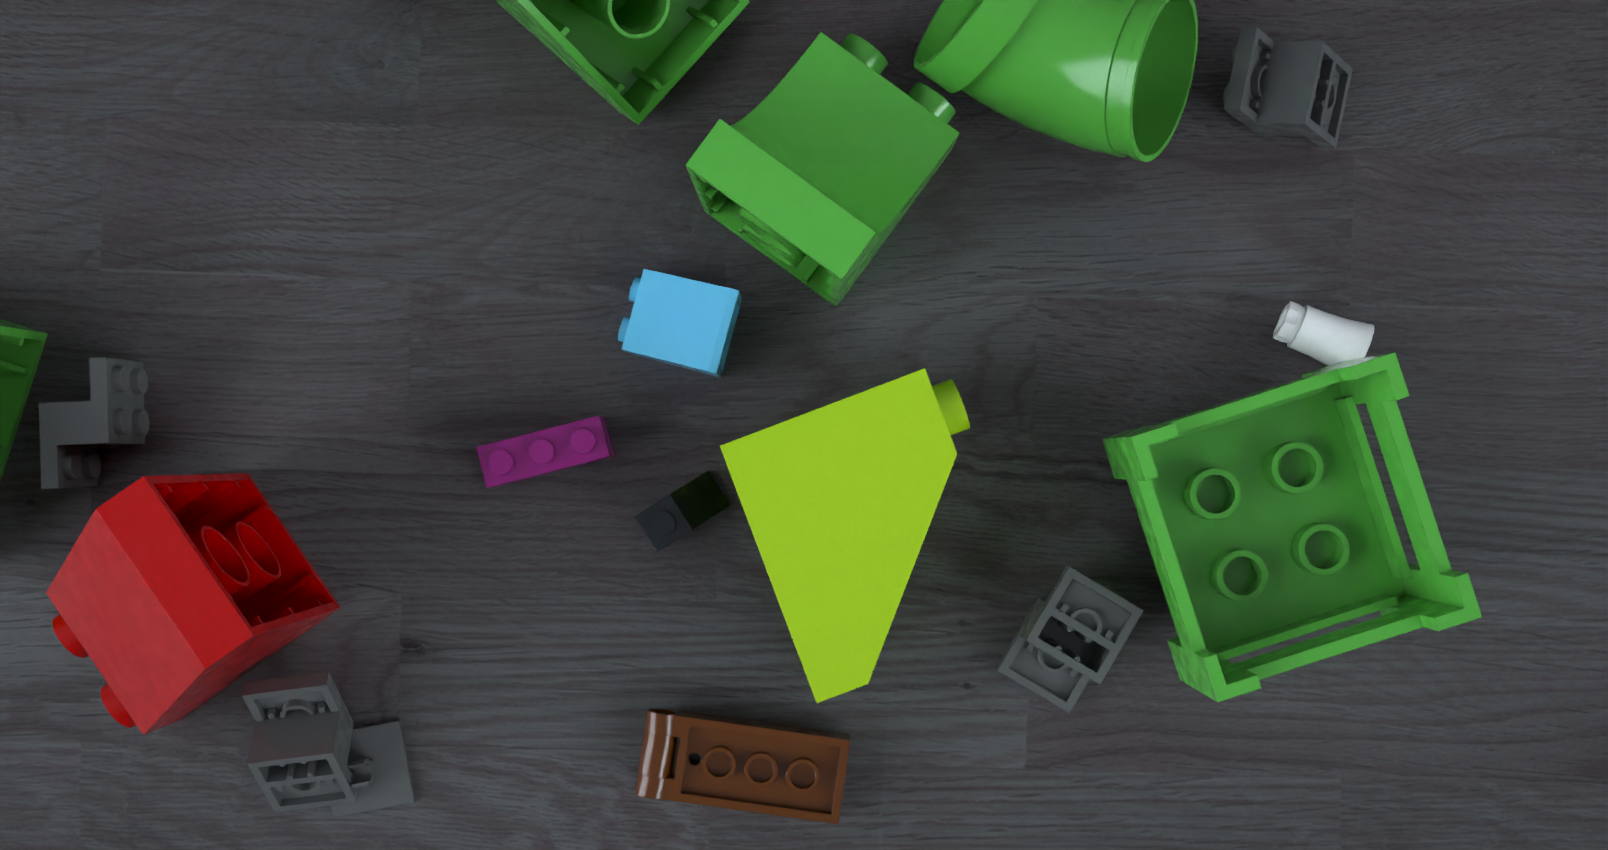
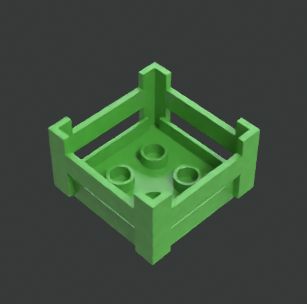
[1102,352,1482,702]

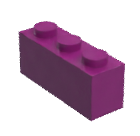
[476,416,615,488]

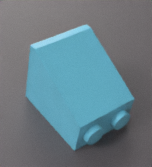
[618,269,742,378]

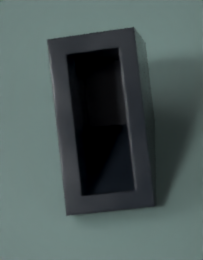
[634,471,730,552]

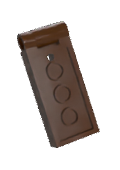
[635,708,850,824]

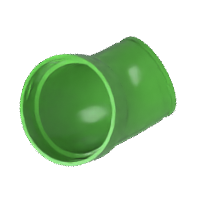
[913,0,1198,162]

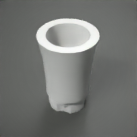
[1273,301,1374,366]

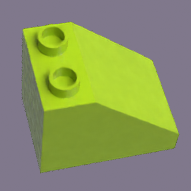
[720,368,970,703]

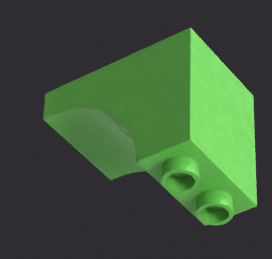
[686,32,960,307]

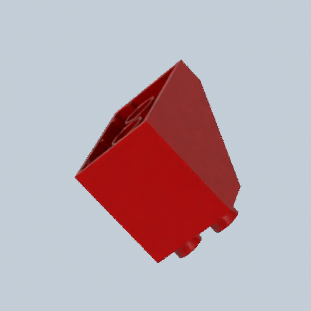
[46,473,341,735]

